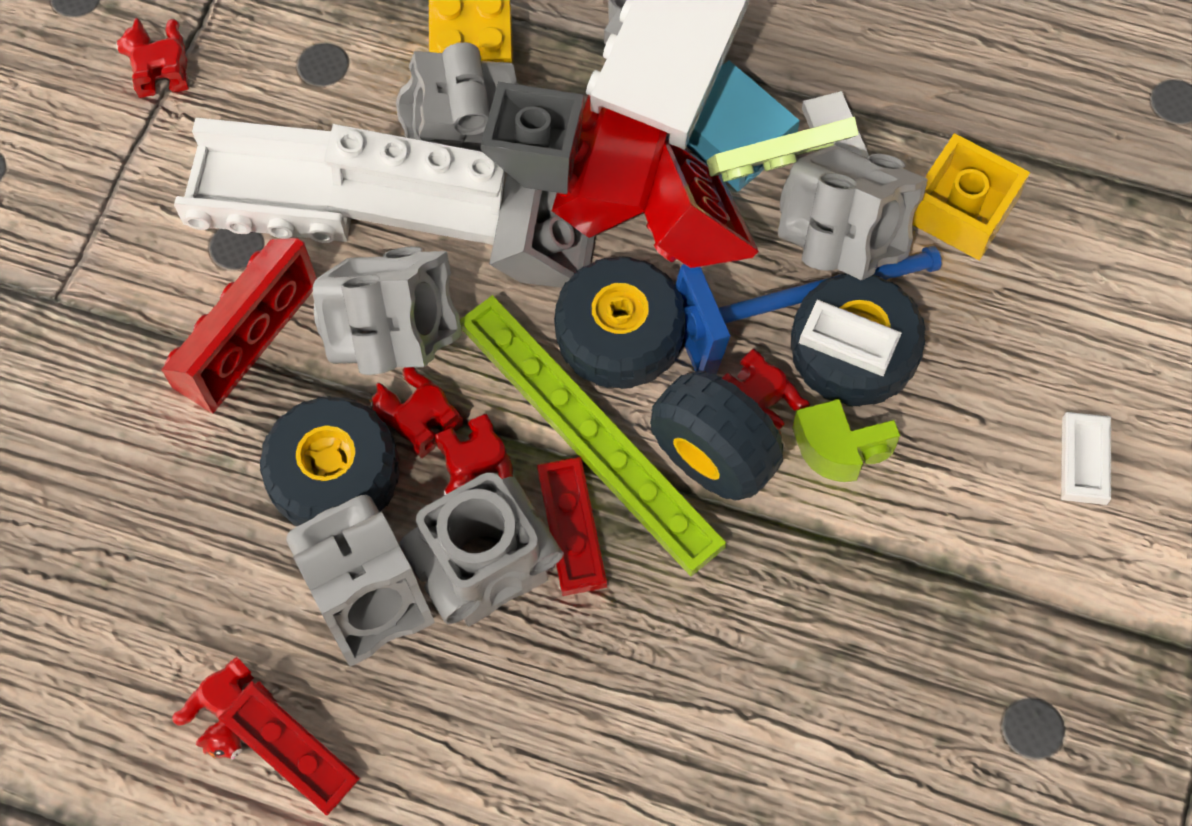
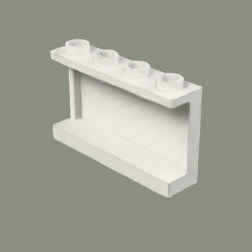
[586,0,749,150]
[174,118,352,243]
[324,124,505,245]

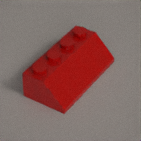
[551,95,667,238]
[643,136,759,268]
[161,238,317,414]

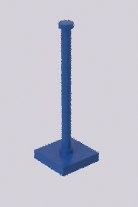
[675,246,942,375]

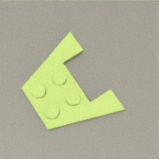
[707,117,859,182]

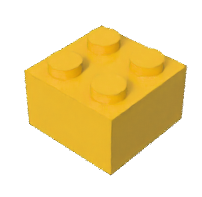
[429,0,514,66]
[912,133,1030,261]

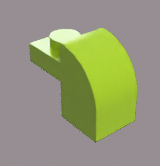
[792,399,900,482]

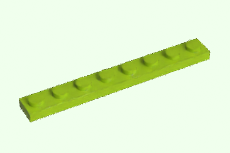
[460,295,726,577]

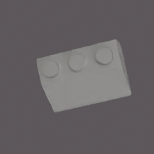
[489,173,595,288]

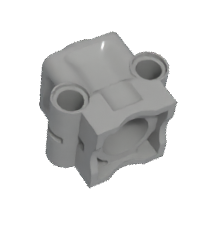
[396,42,520,152]
[778,145,928,280]
[313,246,462,375]
[399,473,564,627]
[286,495,435,667]

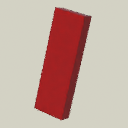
[537,457,607,596]
[218,681,360,816]

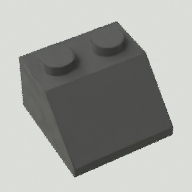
[481,81,584,194]

